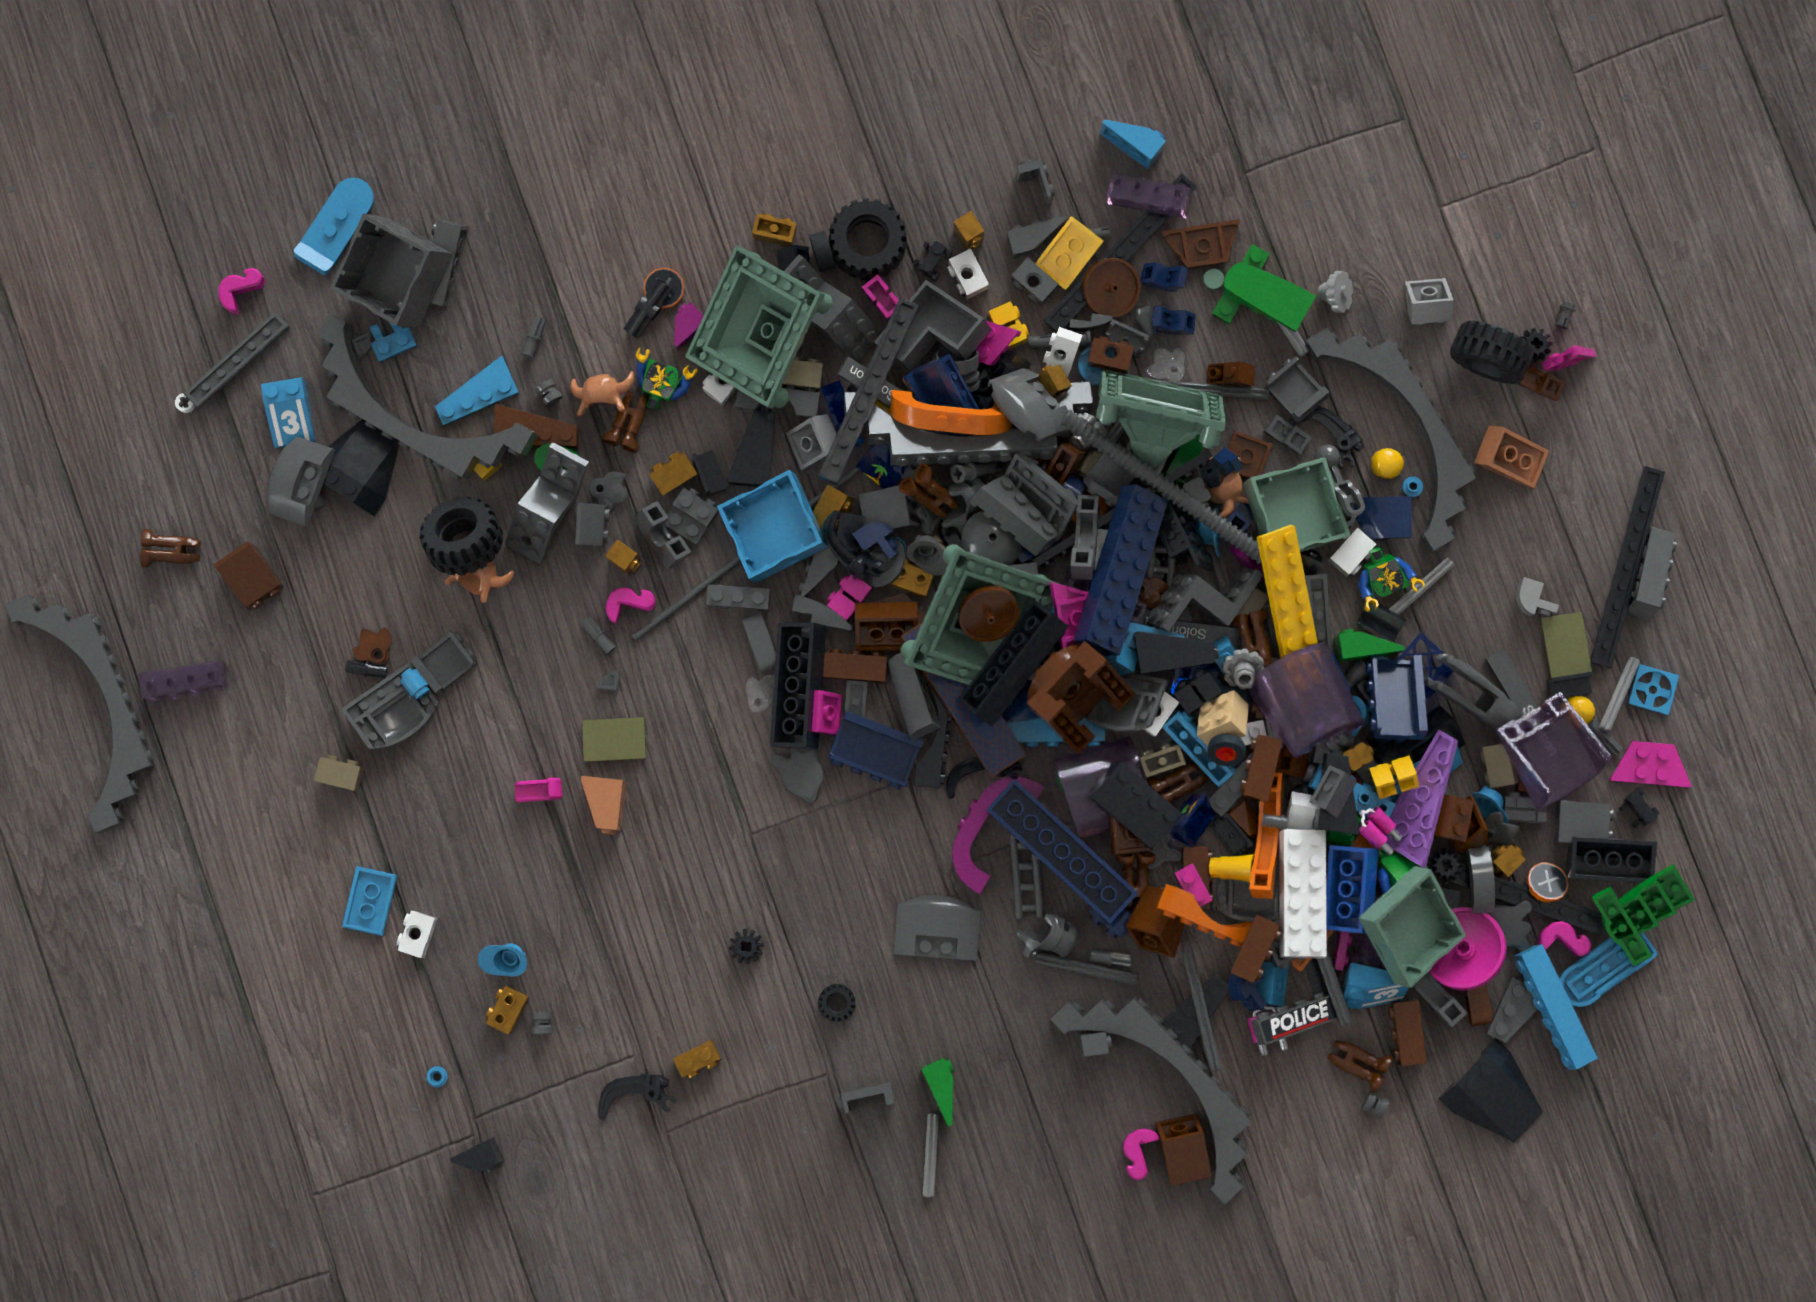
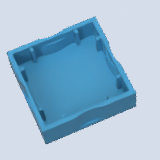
[717,470,828,583]

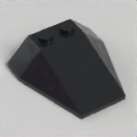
[323,419,400,517]
[1438,1038,1543,1142]

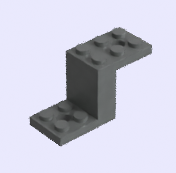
[784,255,881,362]
[505,443,589,564]
[1147,566,1263,632]

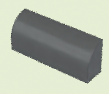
[887,653,941,741]

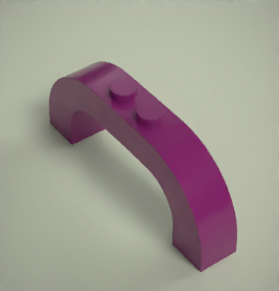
[952,777,1044,895]

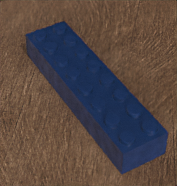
[1073,484,1168,656]
[986,779,1138,924]

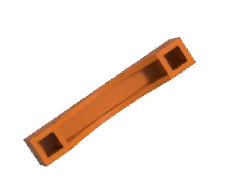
[1249,773,1285,899]
[1157,884,1253,948]

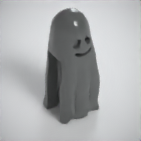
[1423,654,1519,731]

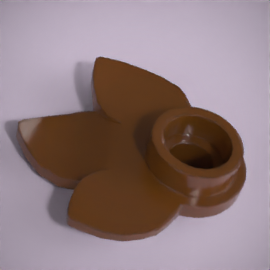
[1135,577,1169,610]
[352,627,392,665]

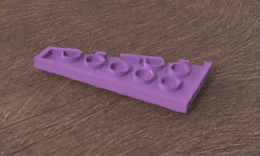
[1385,730,1458,868]

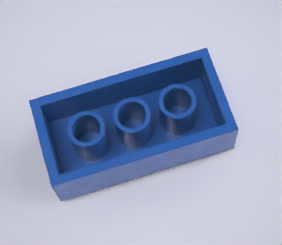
[1326,845,1378,933]

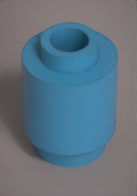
[400,668,430,700]

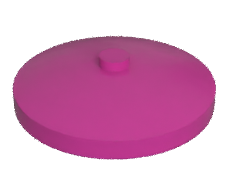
[1429,907,1507,990]

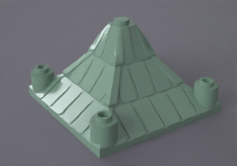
[685,245,832,409]
[1096,368,1226,470]
[901,544,1059,685]

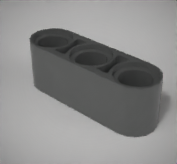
[741,611,776,674]

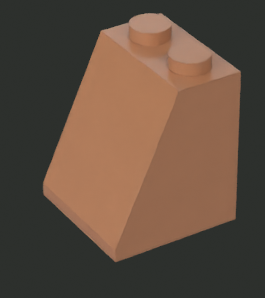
[581,776,627,835]

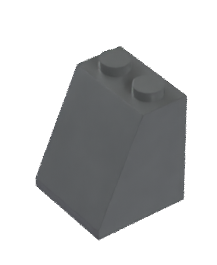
[858,485,922,533]

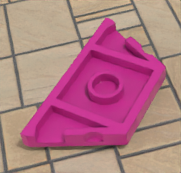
[976,321,1021,366]
[1542,345,1596,372]
[1049,582,1088,650]
[1609,741,1691,788]

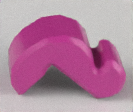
[218,268,265,315]
[606,587,656,625]
[514,778,563,803]
[1537,921,1591,956]
[1123,1128,1160,1180]

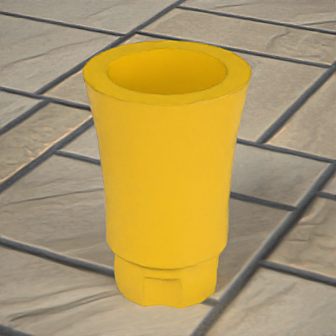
[1209,854,1255,883]

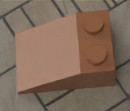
[1474,425,1549,488]

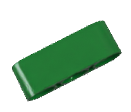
[1164,435,1204,489]

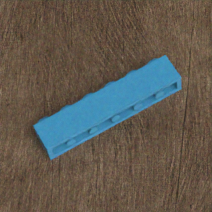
[1003,717,1105,747]
[1514,944,1598,1070]

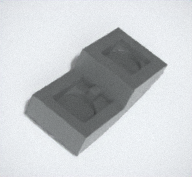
[1069,314,1112,332]
[1263,414,1312,454]

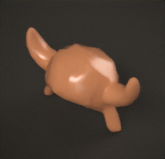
[570,371,635,417]
[1205,457,1249,519]
[444,561,514,603]

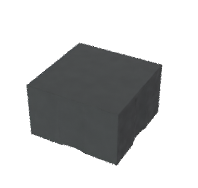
[330,214,452,327]

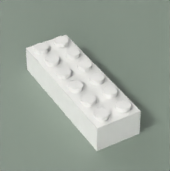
[1279,829,1327,958]

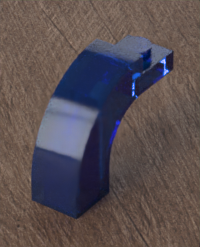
[820,380,864,448]

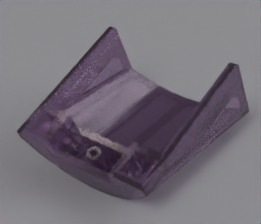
[1250,642,1365,758]
[1496,692,1612,811]
[1052,736,1148,839]

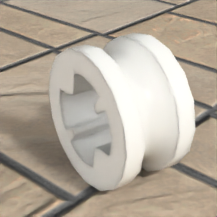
[175,393,195,413]

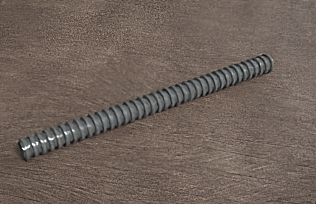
[1060,409,1262,564]

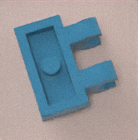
[370,323,417,363]

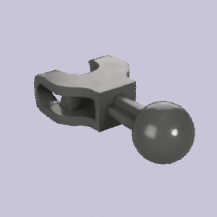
[1314,444,1365,528]

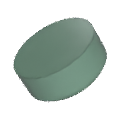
[1203,269,1224,290]

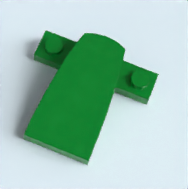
[1211,244,1316,332]
[1592,864,1695,966]

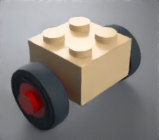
[1197,686,1250,766]

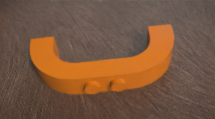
[889,390,1013,435]

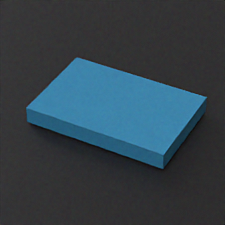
[342,866,398,936]

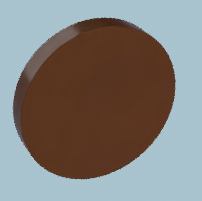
[1082,258,1141,318]
[958,585,1019,642]

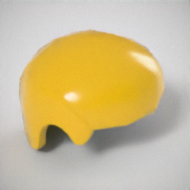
[1370,448,1404,479]
[1561,696,1596,727]

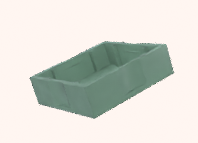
[1243,457,1351,552]
[1358,866,1466,988]

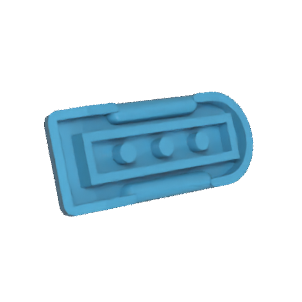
[293,178,374,275]
[1559,933,1658,1007]

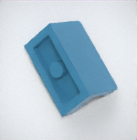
[1256,962,1289,1006]

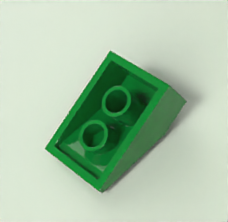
[1333,629,1405,663]
[921,1057,955,1127]

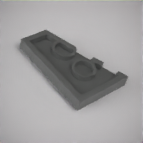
[1485,977,1537,1043]

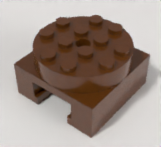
[1027,641,1135,755]

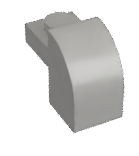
[1516,577,1559,617]

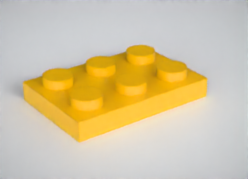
[1035,216,1104,290]

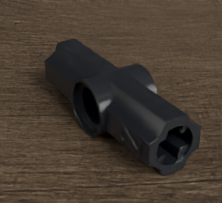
[623,278,673,339]

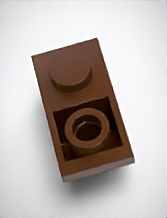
[1207,361,1255,387]

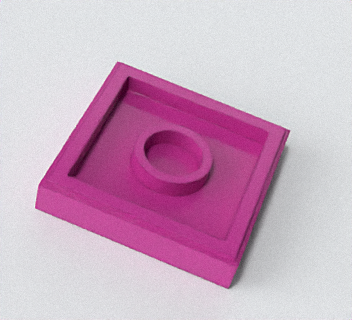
[812,690,842,736]

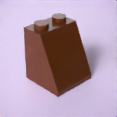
[213,541,284,610]
[1433,795,1474,842]
[1125,885,1185,958]
[1155,1113,1212,1186]

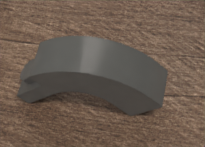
[1464,845,1495,914]

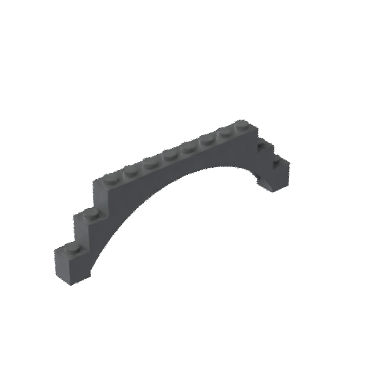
[317,314,538,480]
[1305,328,1476,553]
[844,382,1093,466]
[5,594,155,834]
[1050,996,1251,1204]

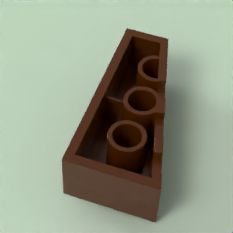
[494,404,579,450]

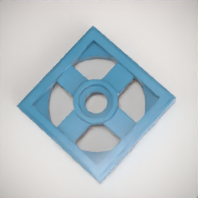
[1627,664,1679,715]

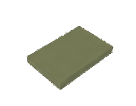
[1540,612,1592,678]
[582,717,646,762]

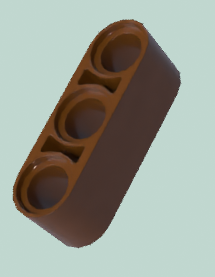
[1464,984,1493,1027]

